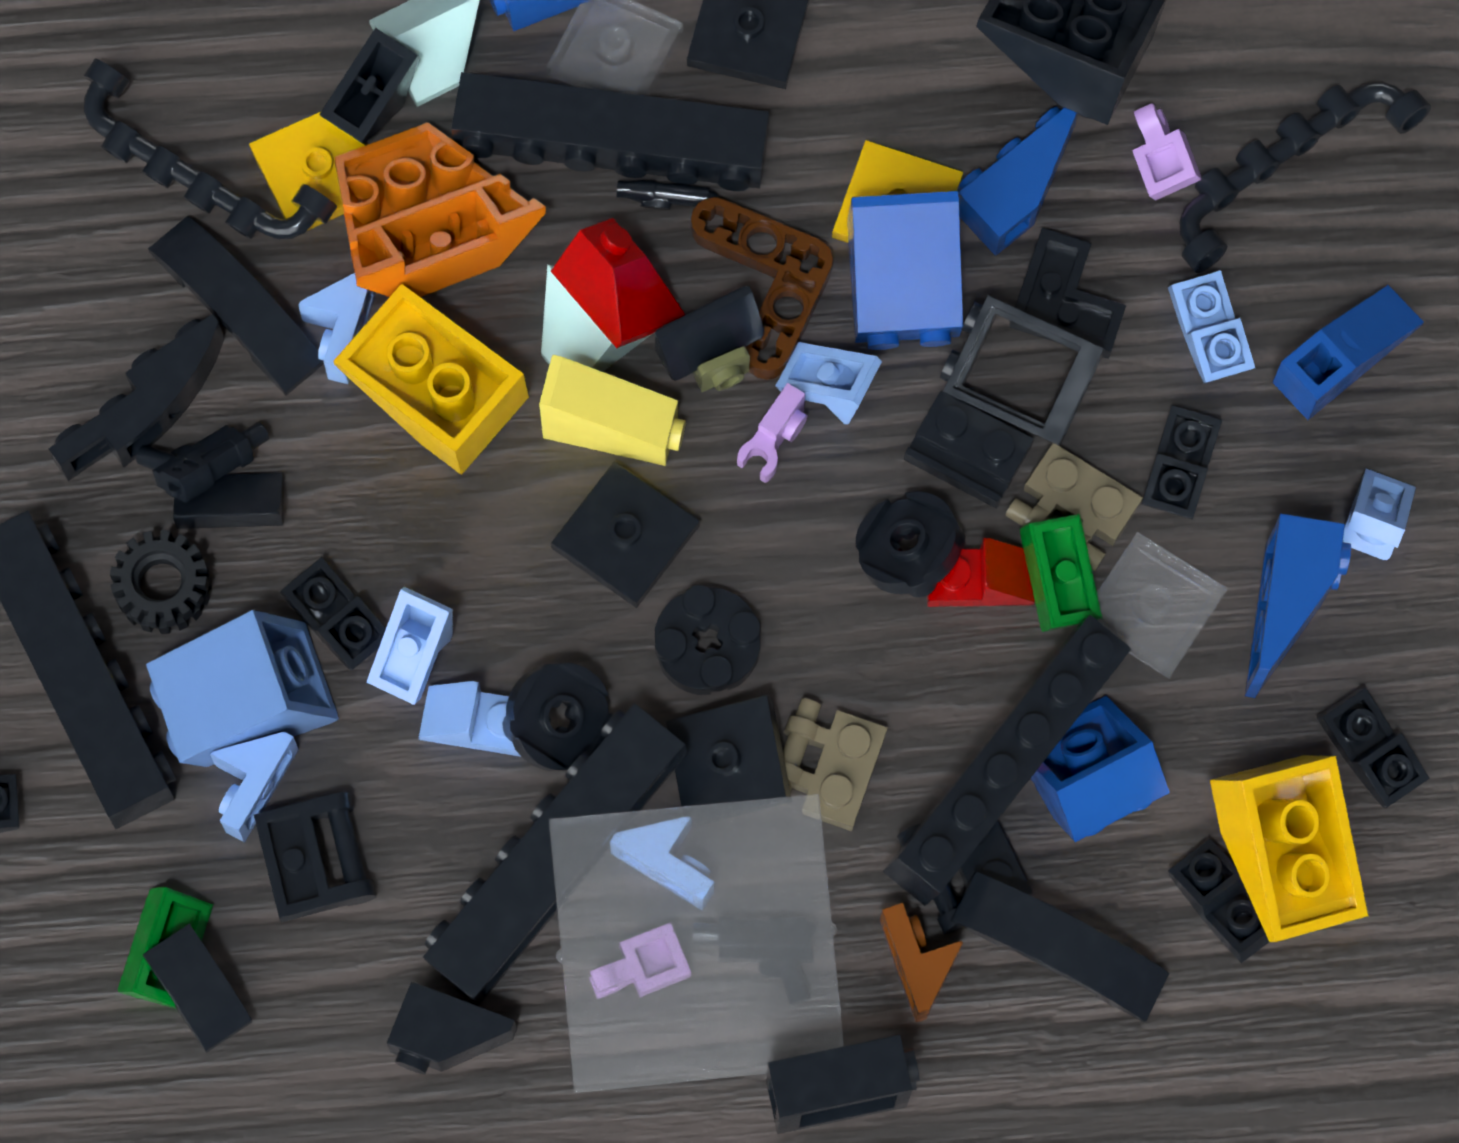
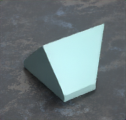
[369,0,480,107]
[541,264,652,372]

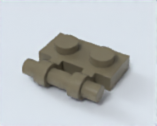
[1005,443,1143,572]
[782,698,888,831]

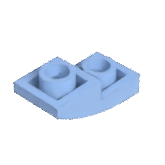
[1168,271,1255,383]

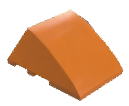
[335,123,546,297]

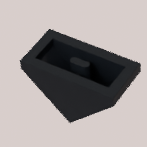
[319,28,420,144]

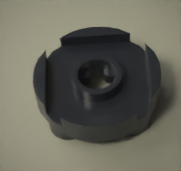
[856,491,965,598]
[655,585,760,695]
[502,663,613,771]

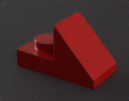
[927,538,1035,607]

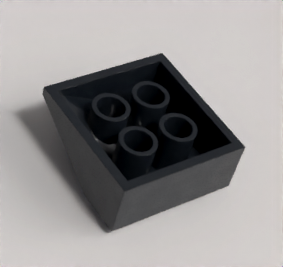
[976,0,1166,125]

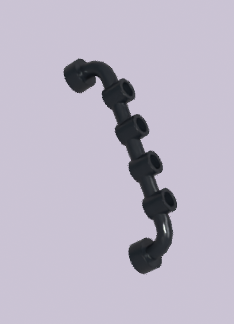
[83,58,337,240]
[1179,82,1431,273]

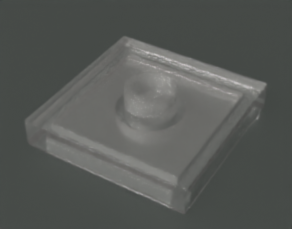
[546,0,683,96]
[1097,532,1228,679]

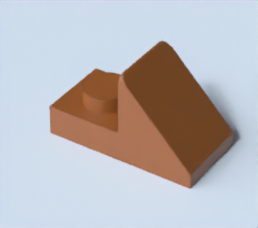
[880,903,963,1023]

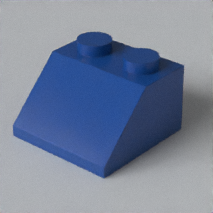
[1031,695,1170,842]

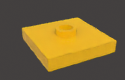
[249,112,365,231]
[832,140,963,243]

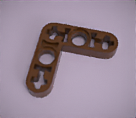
[691,197,833,380]

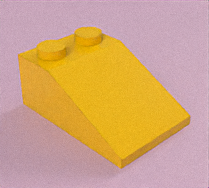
[333,284,529,475]
[1210,755,1368,942]

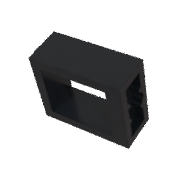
[940,295,1105,446]
[766,1035,920,1134]

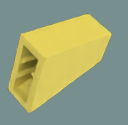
[539,355,686,466]

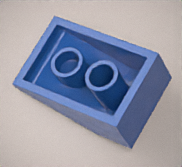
[1245,513,1351,698]

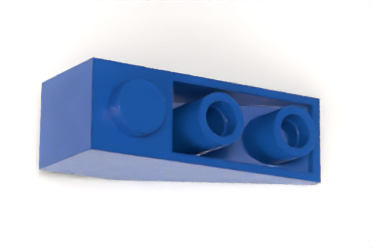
[957,107,1078,256]
[1273,285,1424,420]

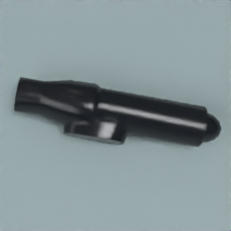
[616,180,719,210]

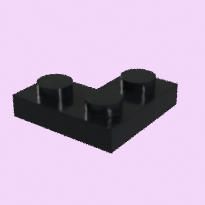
[1009,228,1126,359]

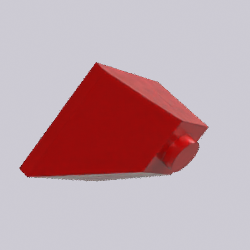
[550,218,685,349]

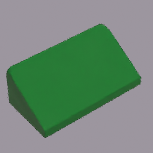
[1020,514,1103,632]
[118,887,213,1009]

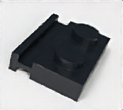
[904,390,1034,509]

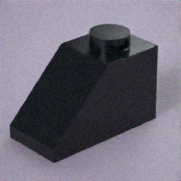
[387,981,517,1074]

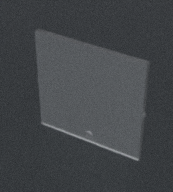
[549,794,844,1093]

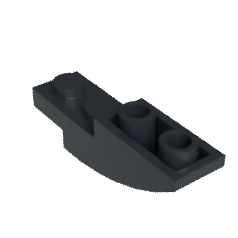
[48,313,224,481]

